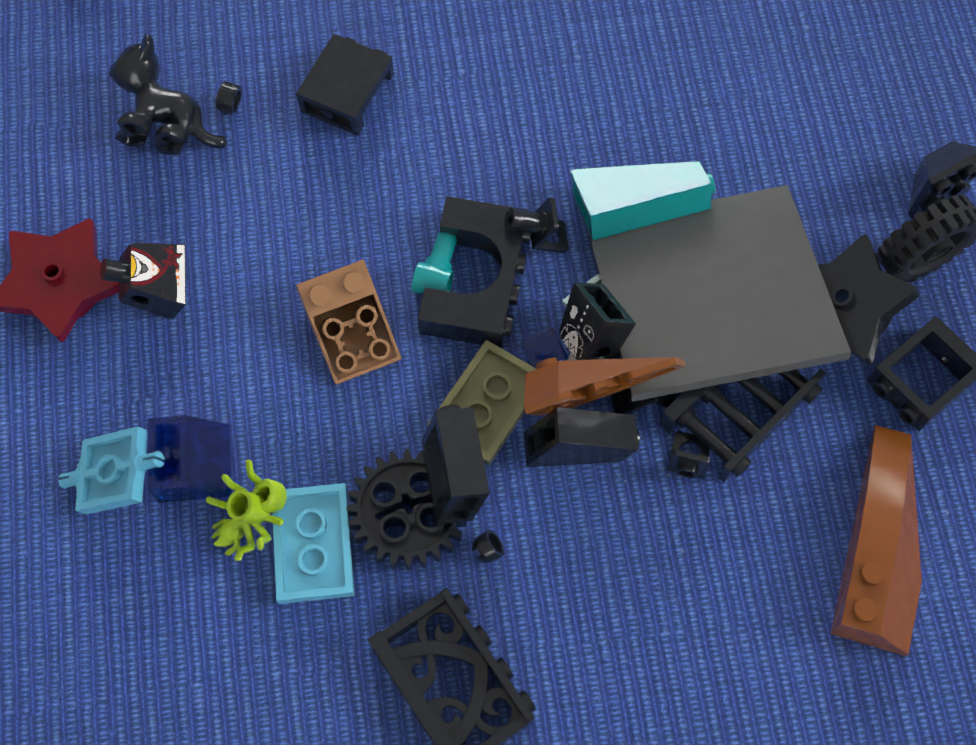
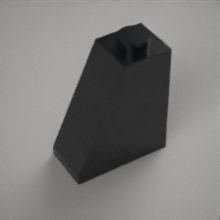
[524,407,640,467]

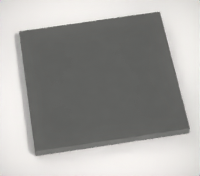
[587,185,851,402]

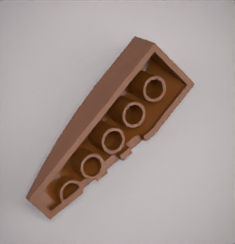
[830,425,922,656]

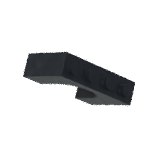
[418,196,531,348]

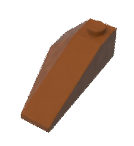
[524,357,686,416]

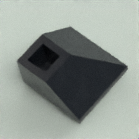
[908,141,976,219]

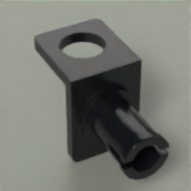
[504,197,569,253]

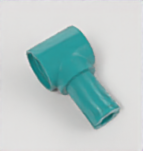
[411,232,457,295]

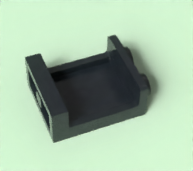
[296,34,394,136]

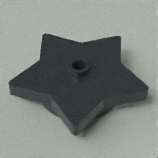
[818,234,920,364]

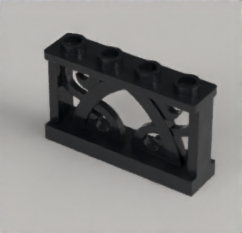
[367,588,536,745]

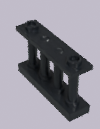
[659,369,826,482]

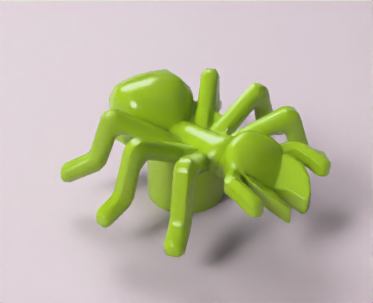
[205,460,287,561]

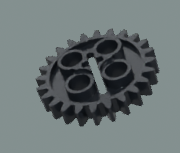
[347,449,467,571]

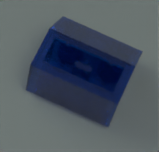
[148,415,232,503]

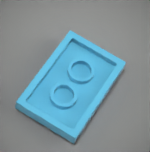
[272,483,355,604]

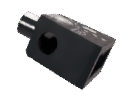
[559,282,636,360]

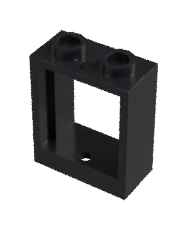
[867,316,976,432]
[421,405,490,525]

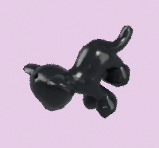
[109,34,227,155]

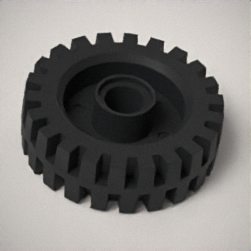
[876,195,976,283]

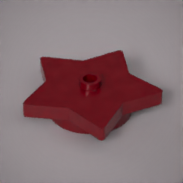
[0,218,119,342]

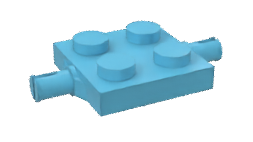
[58,426,164,514]

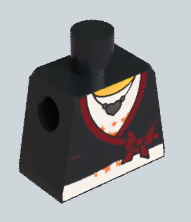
[100,243,186,319]

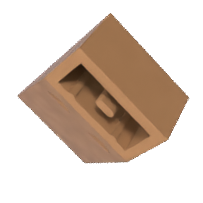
[295,259,402,385]

